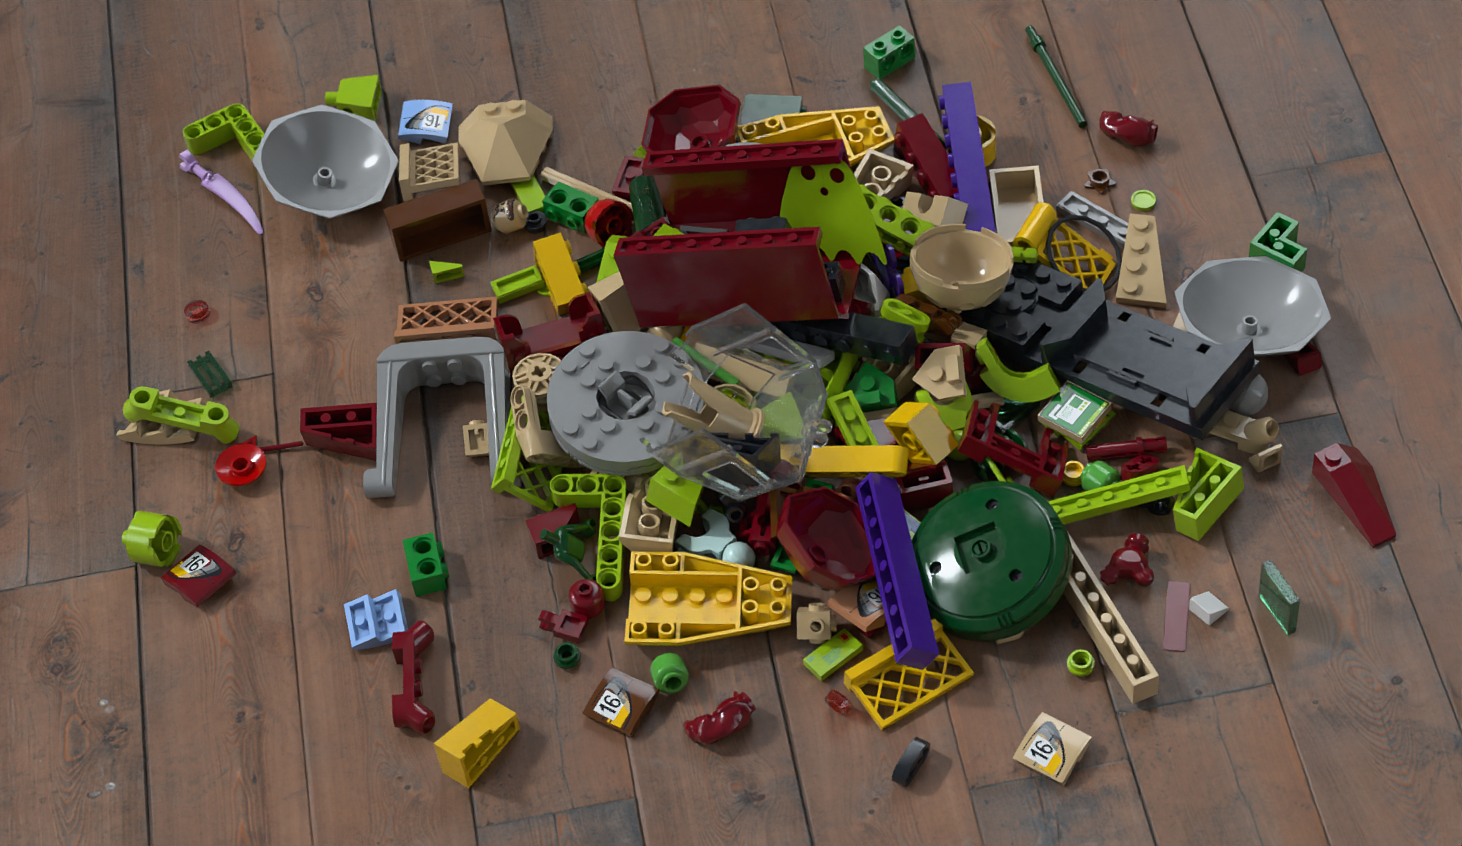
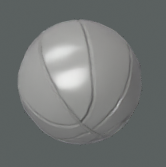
[1229,374,1268,416]

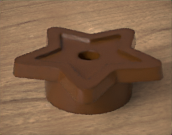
[1084,169,1116,194]

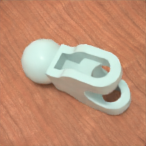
[674,509,756,567]

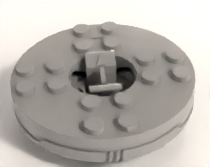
[547,331,705,475]

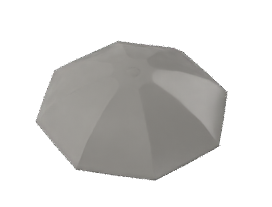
[252,105,399,219]
[1174,256,1331,357]

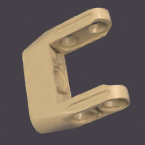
[511,385,585,468]

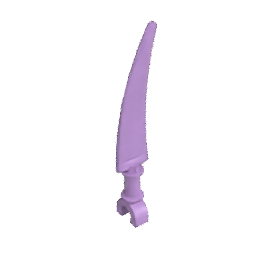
[180,150,263,235]

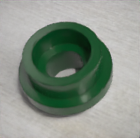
[553,642,581,669]

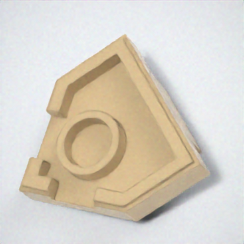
[912,345,967,402]

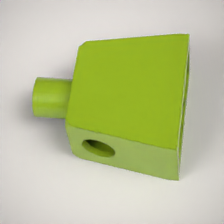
[325,75,382,122]

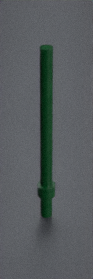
[1025,25,1087,128]

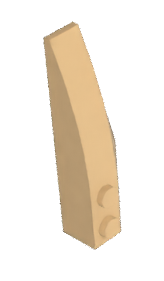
[619,468,679,552]

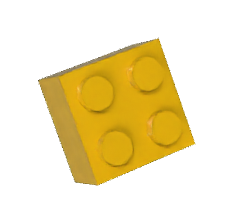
[883,402,959,465]

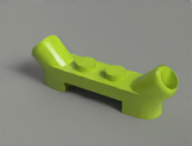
[123,386,240,444]

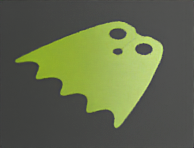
[780,161,887,265]

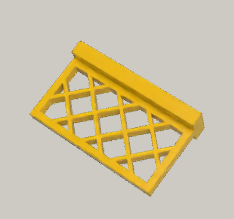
[844,619,974,731]

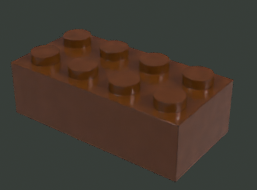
[383,179,492,262]

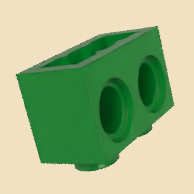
[863,25,915,79]
[542,181,599,233]
[402,532,450,597]

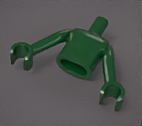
[540,518,597,582]

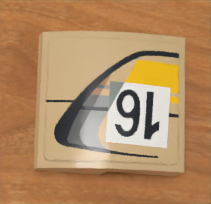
[1013,712,1092,785]

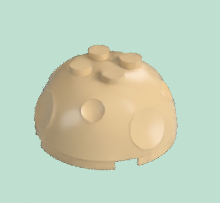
[910,224,1013,314]

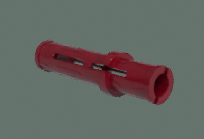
[1086,436,1168,462]

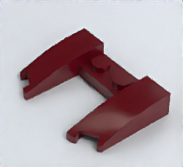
[957,400,1069,497]

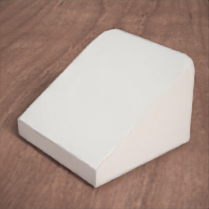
[1189,591,1229,626]

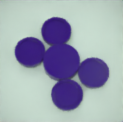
[873,244,904,299]

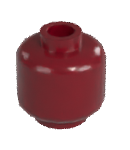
[568,579,605,619]

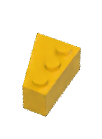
[434,698,520,789]

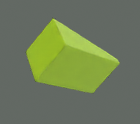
[429,261,465,284]

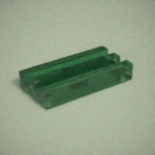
[187,350,233,398]

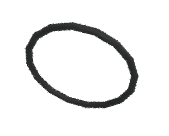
[1045,215,1122,291]

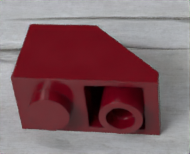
[525,503,580,559]

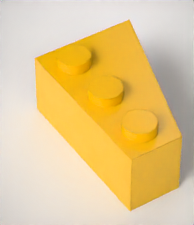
[533,232,588,316]

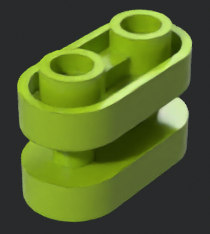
[878,299,931,343]

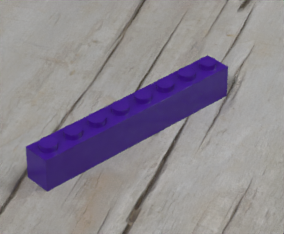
[938,81,996,233]
[856,472,939,670]

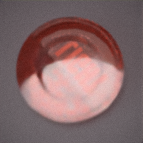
[184,300,210,324]
[825,689,853,716]

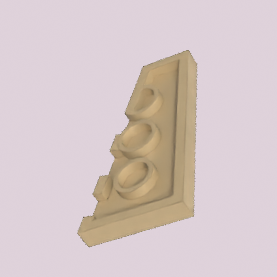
[1116,213,1167,309]

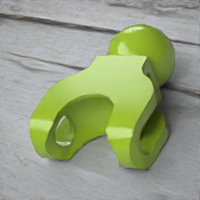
[916,381,973,461]

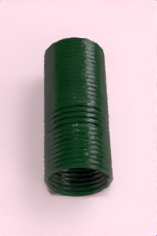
[629,175,665,232]

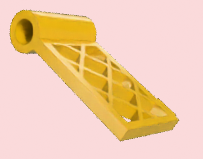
[1013,203,1116,288]

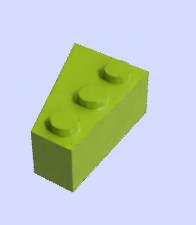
[646,448,708,527]

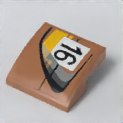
[827,579,886,632]

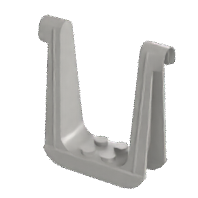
[363,337,522,499]

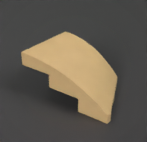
[116,389,206,445]

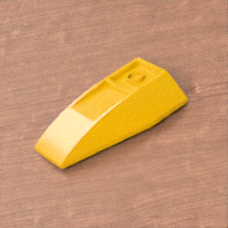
[737,106,895,167]
[624,551,792,646]

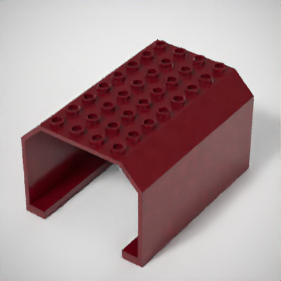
[613,139,862,328]

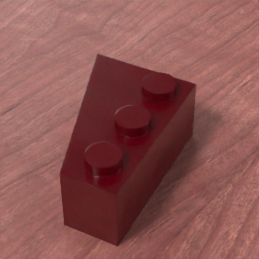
[300,403,377,461]

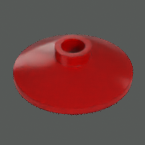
[215,443,266,486]

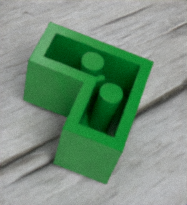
[1249,212,1307,272]

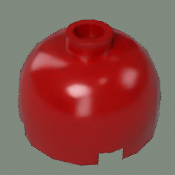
[585,198,634,248]

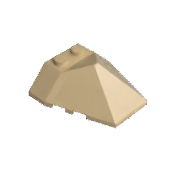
[459,100,553,186]

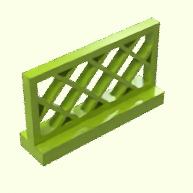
[491,396,562,512]

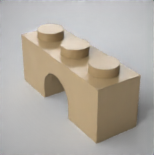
[902,192,968,227]

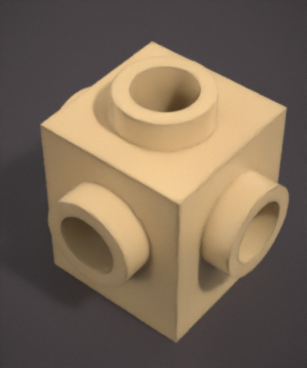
[797,603,837,644]

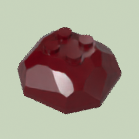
[641,84,741,152]
[776,486,876,589]

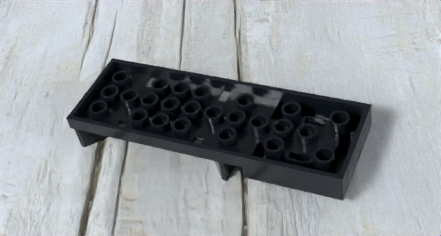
[942,260,1260,441]

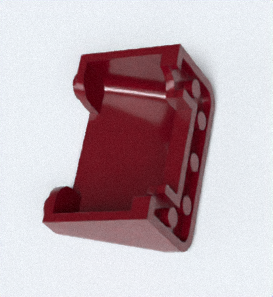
[493,292,605,378]

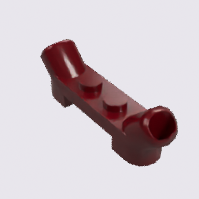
[392,620,435,735]

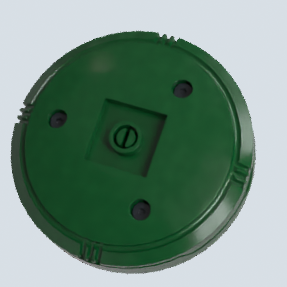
[912,481,1072,642]

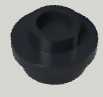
[524,211,547,234]

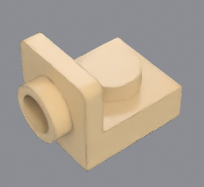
[463,420,489,458]

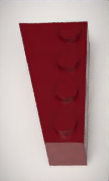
[893,113,958,199]

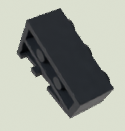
[683,433,781,487]

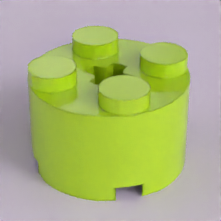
[122,511,182,567]

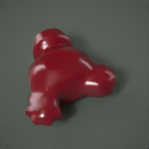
[1100,533,1154,587]

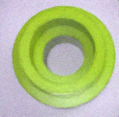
[1067,649,1095,676]

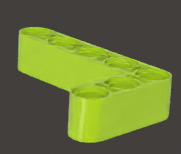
[183,104,264,160]
[550,474,628,601]

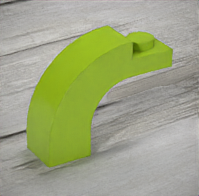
[975,337,1061,402]

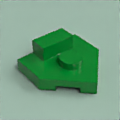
[844,362,898,412]

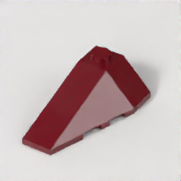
[1312,443,1396,548]

